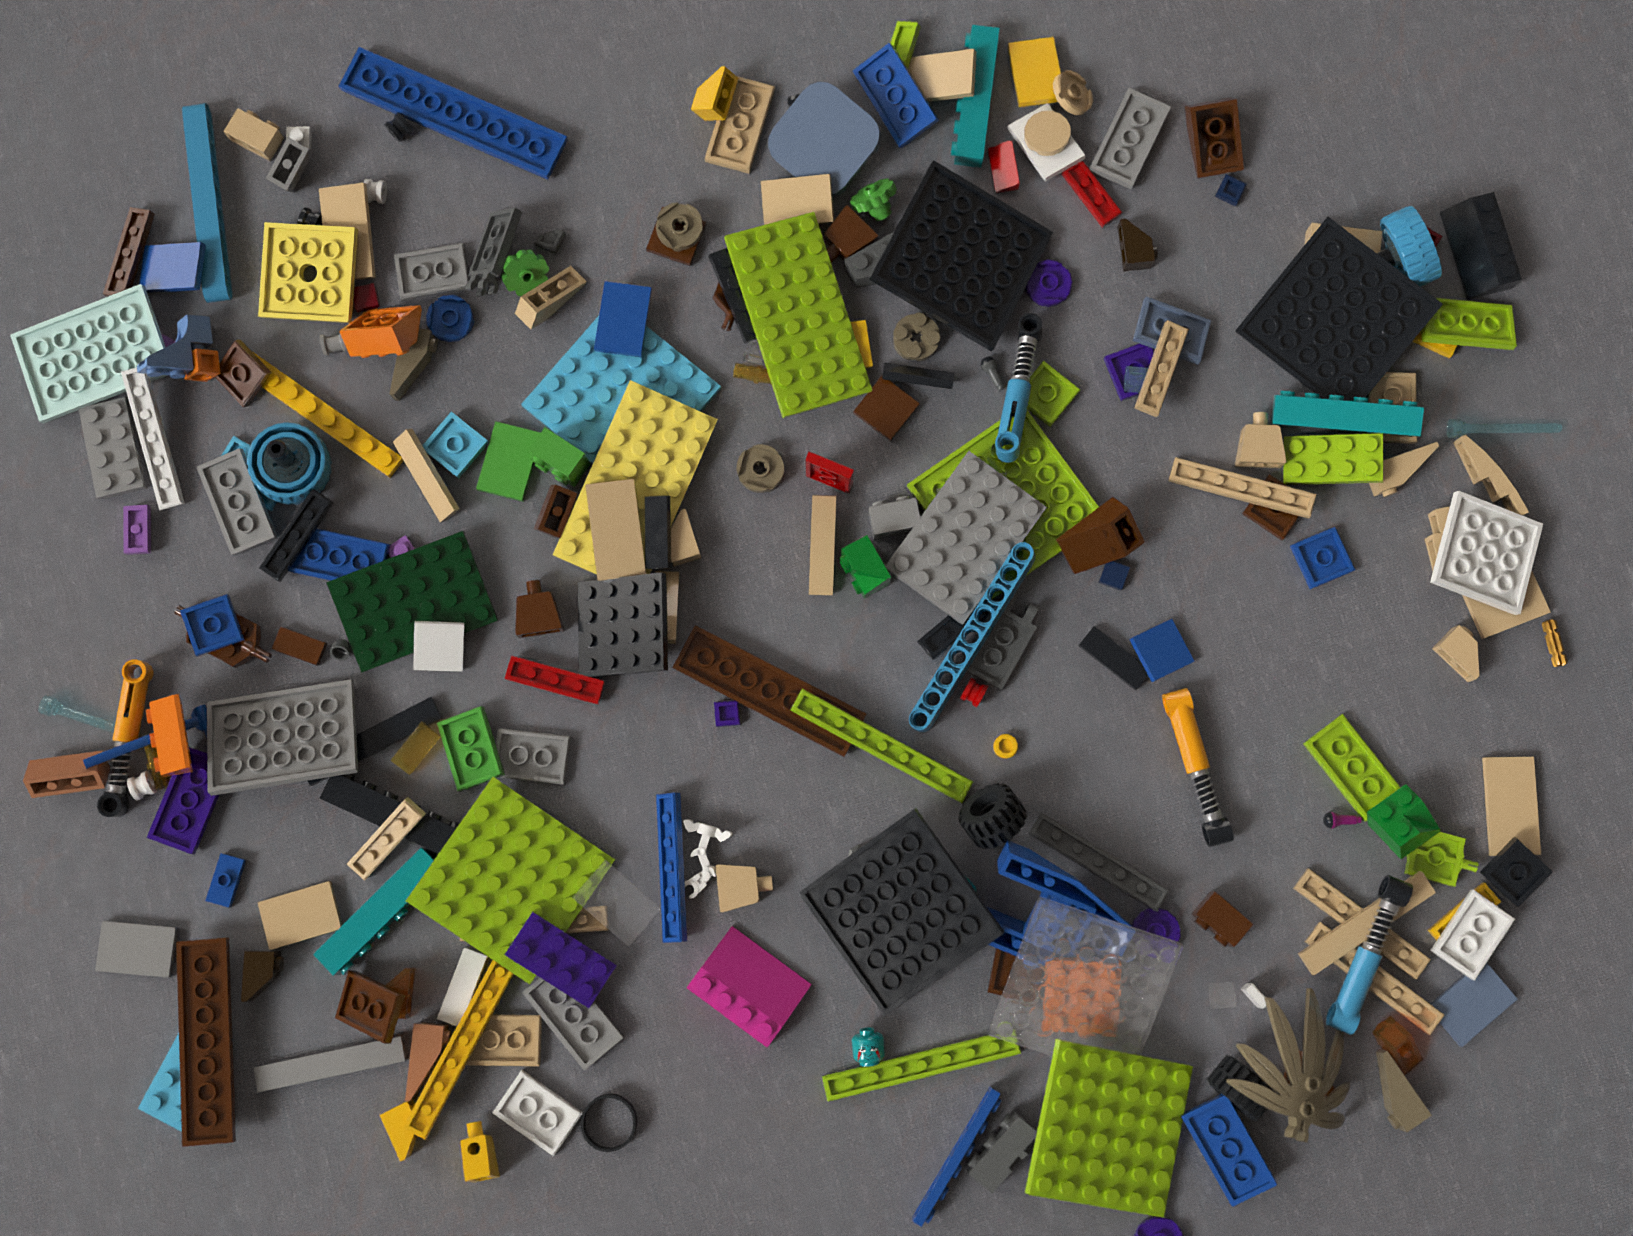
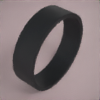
[581,1094,637,1152]

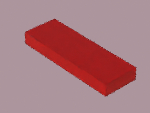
[1061,160,1122,228]

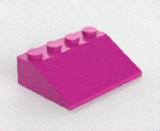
[687,926,812,1048]

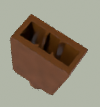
[824,205,878,263]
[515,580,565,638]

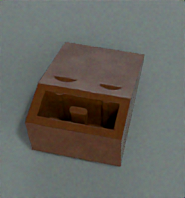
[1056,497,1145,574]

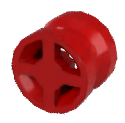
[960,677,988,708]

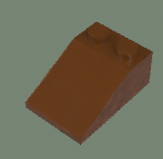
[1185,98,1244,178]

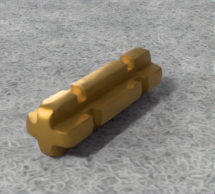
[1542,619,1568,667]

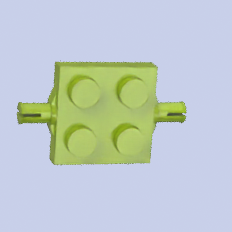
[1404,832,1478,887]

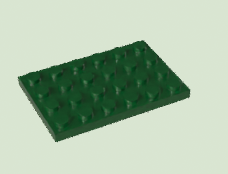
[326,531,499,673]

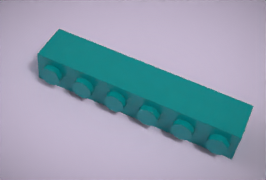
[950,25,1000,168]
[1271,391,1424,437]
[313,847,435,976]

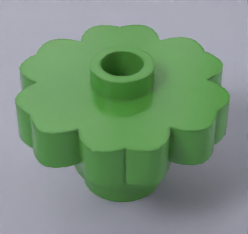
[850,178,897,221]
[501,249,549,296]

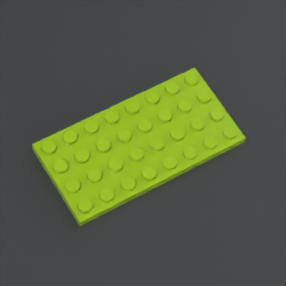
[724,212,872,418]

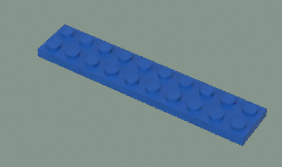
[338,47,568,180]

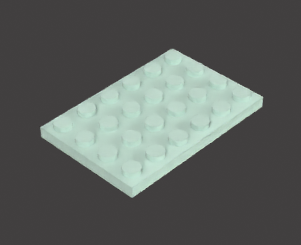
[10,284,168,423]

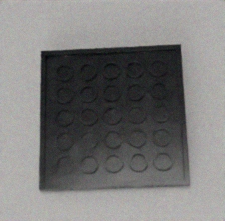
[869,160,1053,351]
[1235,217,1443,401]
[799,808,1004,1016]

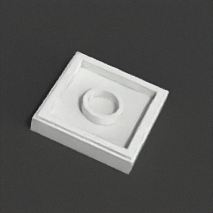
[413,621,464,672]

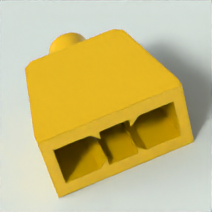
[460,1121,500,1183]

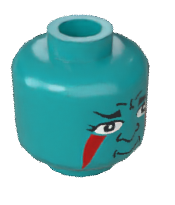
[852,1027,885,1066]

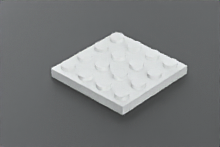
[1430,491,1543,615]

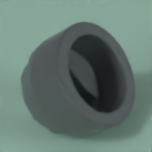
[330,639,351,661]

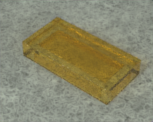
[390,721,441,775]

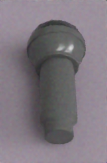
[981,356,1005,391]

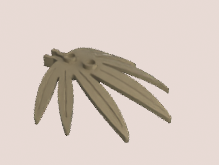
[1226,988,1350,1143]

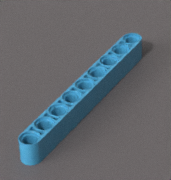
[182,103,232,303]
[909,542,1035,732]

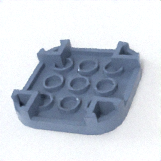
[768,82,881,197]

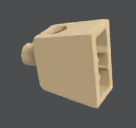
[1235,412,1286,468]
[716,865,773,912]

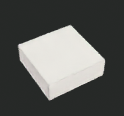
[1240,983,1266,1009]

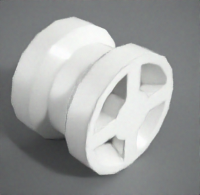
[364,179,387,204]
[127,771,157,801]

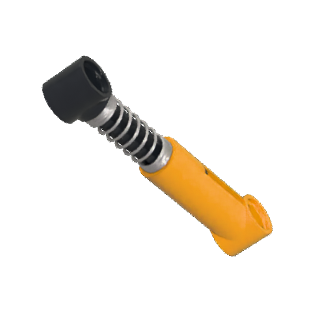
[97,659,154,817]
[1162,688,1234,848]

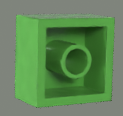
[528,427,590,487]

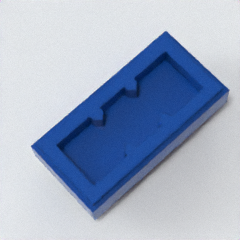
[205,853,246,908]

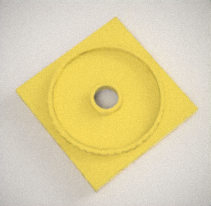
[258,222,358,323]

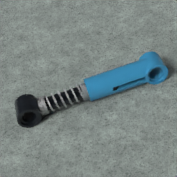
[995,313,1042,463]
[1326,875,1413,1035]

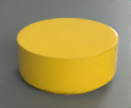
[993,734,1018,759]

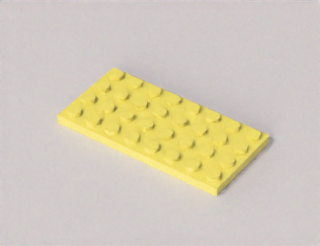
[553,380,718,575]

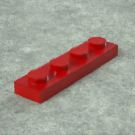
[504,656,605,705]

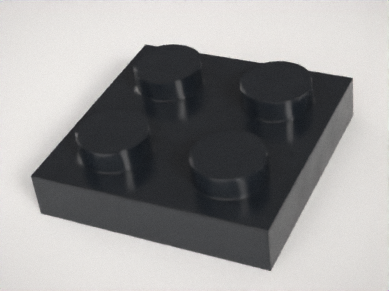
[1479,837,1553,907]

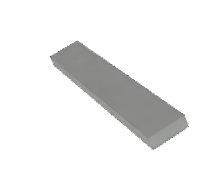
[253,1036,407,1092]

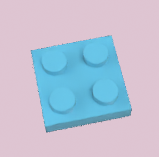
[422,412,489,479]

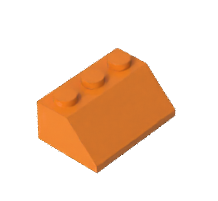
[339,305,422,358]
[146,694,193,777]

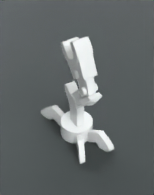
[683,819,732,899]

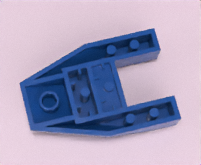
[987,840,1135,965]

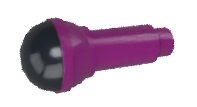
[1323,812,1362,829]

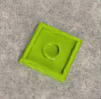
[1027,361,1081,427]

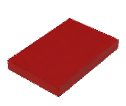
[805,451,854,494]

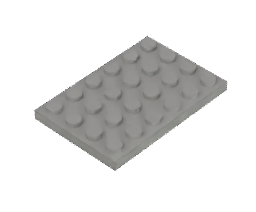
[885,451,1047,624]
[207,679,358,796]

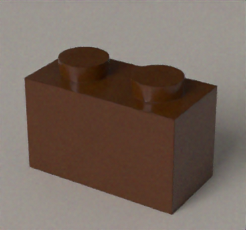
[534,484,577,538]
[1192,891,1254,947]

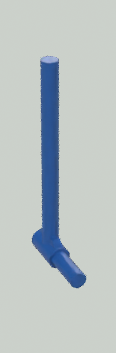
[83,705,207,769]

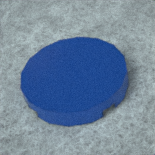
[426,295,474,342]

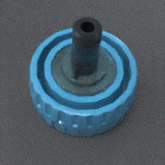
[1377,206,1442,287]
[247,422,332,505]

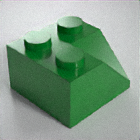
[840,535,891,599]
[1367,784,1440,859]

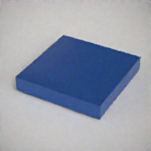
[1290,527,1355,589]
[180,594,245,657]
[1129,619,1194,682]

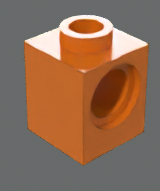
[184,348,221,382]

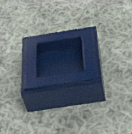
[1215,174,1247,206]
[1098,561,1130,591]

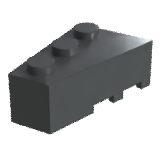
[844,232,894,288]
[967,1111,1037,1194]

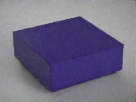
[714,701,740,727]

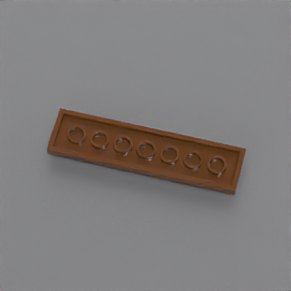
[672,625,867,757]
[176,937,236,1147]

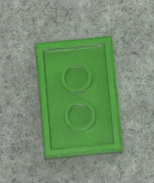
[476,421,541,502]
[437,706,505,792]

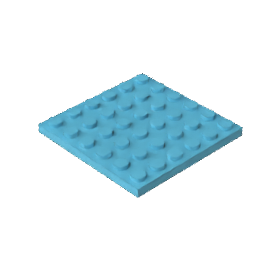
[521,316,721,464]

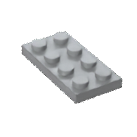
[1090,88,1171,189]
[78,397,147,500]
[197,448,278,556]
[522,978,624,1071]

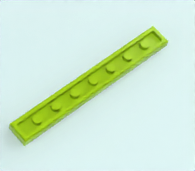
[790,689,973,803]
[822,1028,1022,1102]

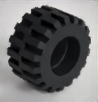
[958,783,1027,849]
[1207,1055,1274,1121]

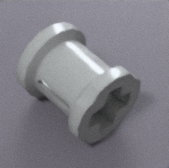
[320,333,348,356]

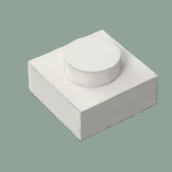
[286,126,312,150]

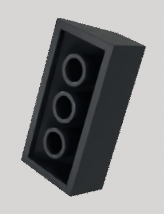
[1440,192,1522,300]

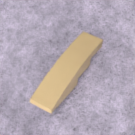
[1453,435,1529,516]
[809,495,836,595]

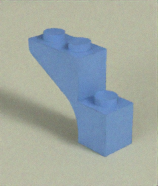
[137,314,213,379]

